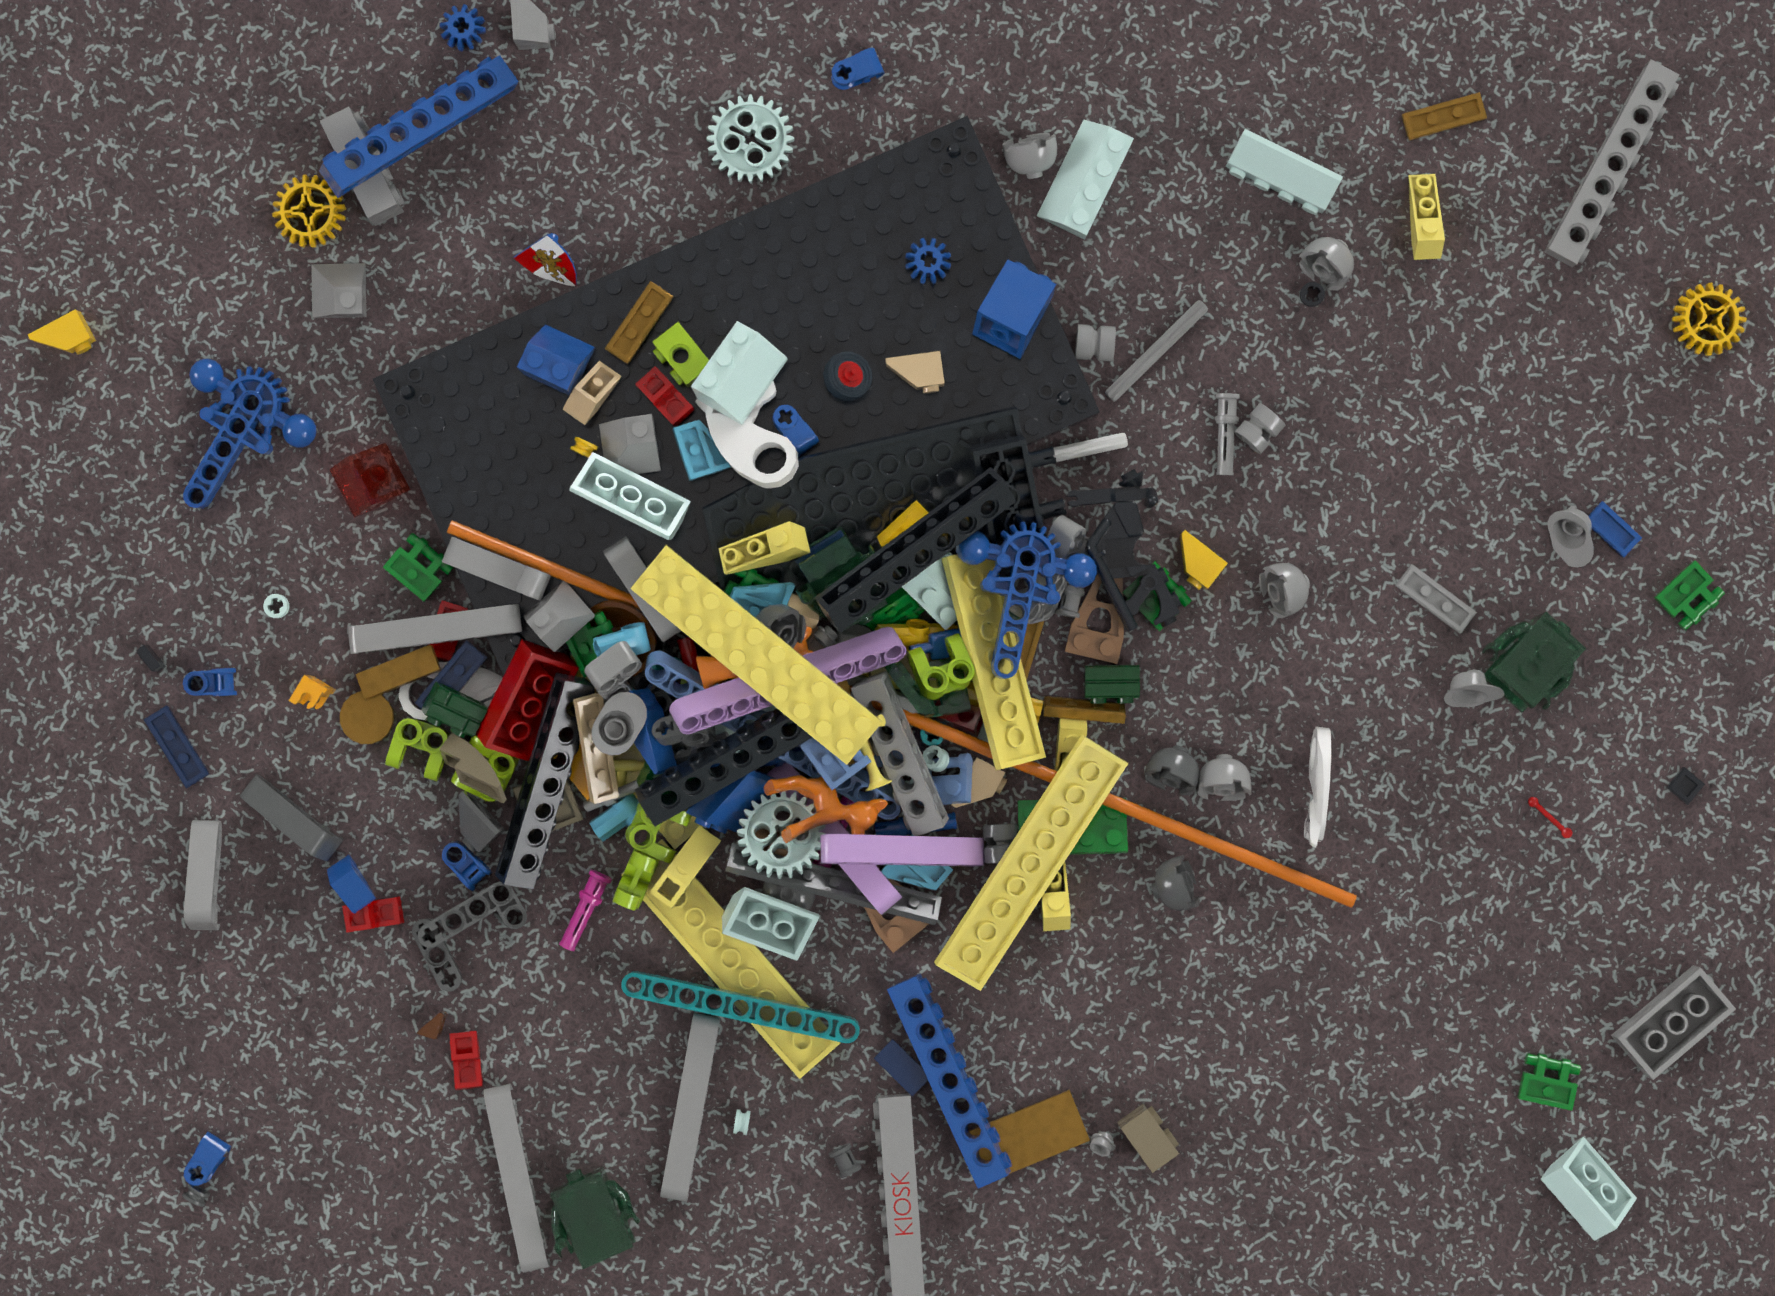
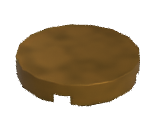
[340,691,394,744]

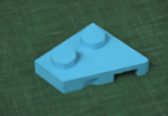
[672,420,732,481]
[730,582,795,618]
[880,834,953,890]

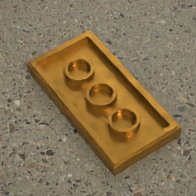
[969,1090,1090,1174]

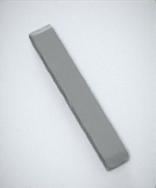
[347,604,522,654]
[660,1013,721,1202]
[484,1084,550,1273]

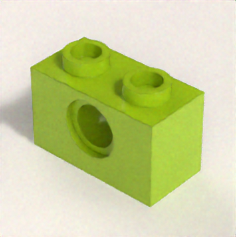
[652,322,709,387]

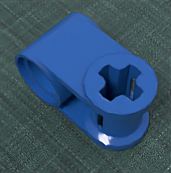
[831,48,885,90]
[772,405,820,457]
[183,668,237,696]
[442,841,492,891]
[184,1132,232,1186]

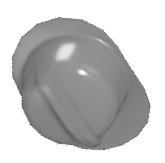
[1547,505,1594,568]
[1444,669,1505,707]
[591,692,647,755]

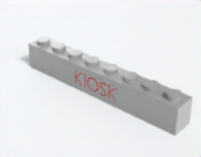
[873,1093,925,1296]

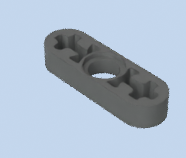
[412,918,462,992]

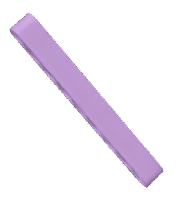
[669,627,906,734]

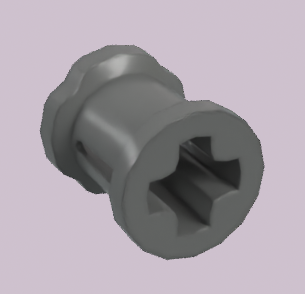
[828,1143,861,1178]

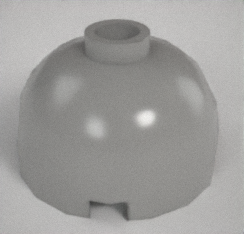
[1002,133,1057,179]
[1299,237,1354,291]
[1259,563,1310,618]
[1197,754,1252,801]

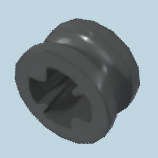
[182,1184,211,1207]

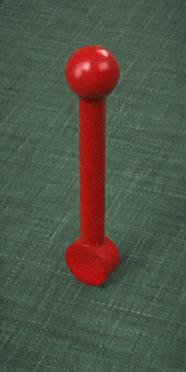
[1528,797,1573,838]

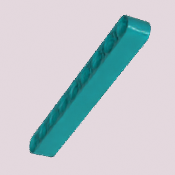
[621,971,860,1043]

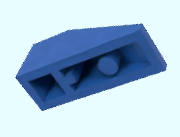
[629,688,677,775]

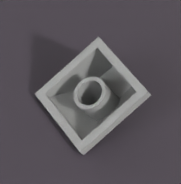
[510,0,555,50]
[311,263,367,318]
[599,414,661,474]
[524,581,595,652]

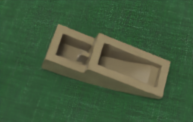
[439,733,507,803]

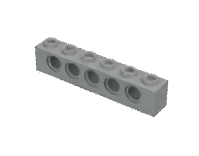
[851,671,949,836]

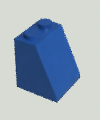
[972,260,1056,359]
[517,325,595,396]
[686,763,776,834]

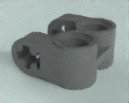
[652,715,717,765]

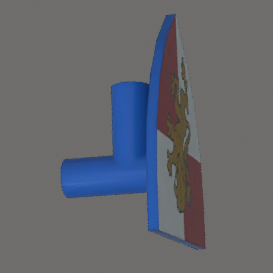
[514,233,577,286]

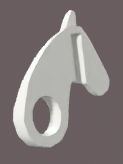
[695,381,799,488]

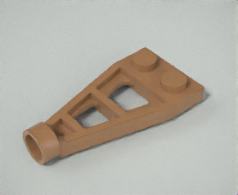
[1064,574,1124,664]
[864,869,928,953]

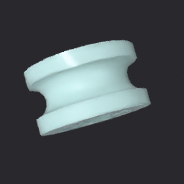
[263,594,289,618]
[922,745,950,772]
[733,1109,751,1135]

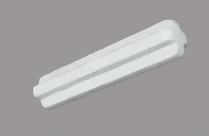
[1053,433,1128,462]

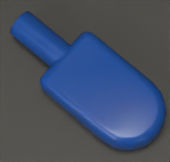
[909,628,961,660]

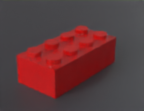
[476,639,579,761]

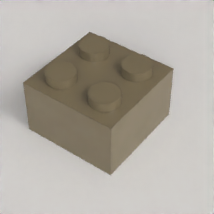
[1117,1104,1179,1173]

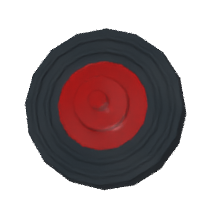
[823,352,873,401]

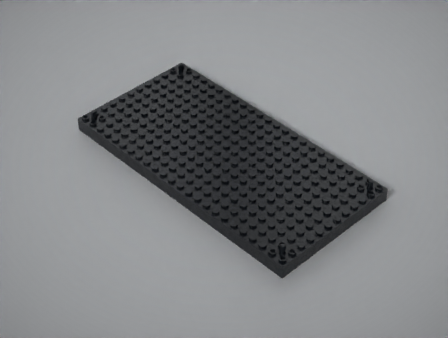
[373,116,1100,676]

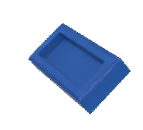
[1588,501,1642,558]

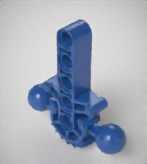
[183,359,316,509]
[956,522,1097,679]

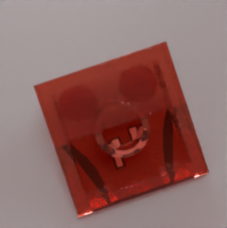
[330,443,410,518]

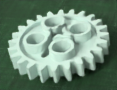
[707,94,794,184]
[737,791,825,879]

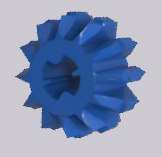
[439,4,486,51]
[905,238,951,284]

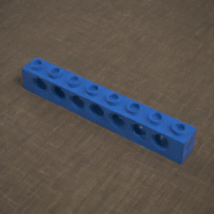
[319,55,519,198]
[887,974,1012,1189]

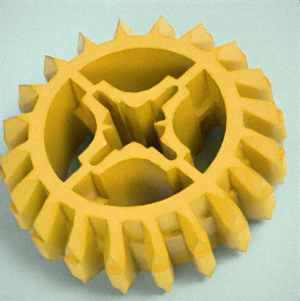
[272,175,346,248]
[1672,283,1747,356]

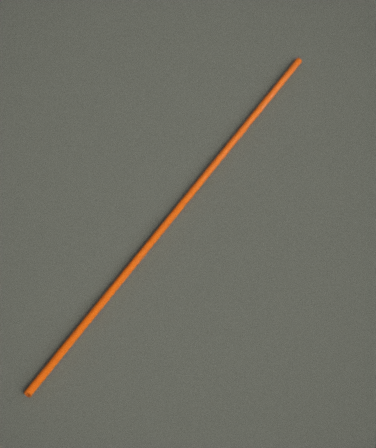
[447,520,1357,908]

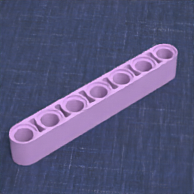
[767,763,902,915]
[820,834,984,866]

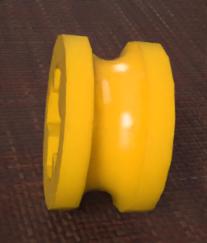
[570,437,598,458]

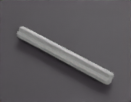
[1105,300,1208,402]

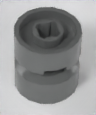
[982,823,1018,863]

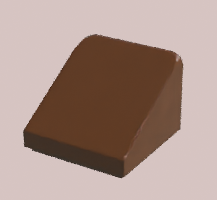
[416,1011,447,1040]

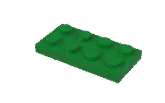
[1017,798,1128,855]

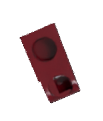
[930,696,983,738]

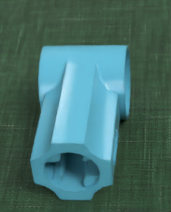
[593,622,651,657]
[589,793,646,841]

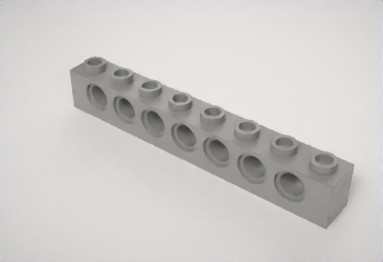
[1544,60,1679,267]

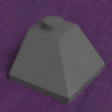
[458,791,505,853]

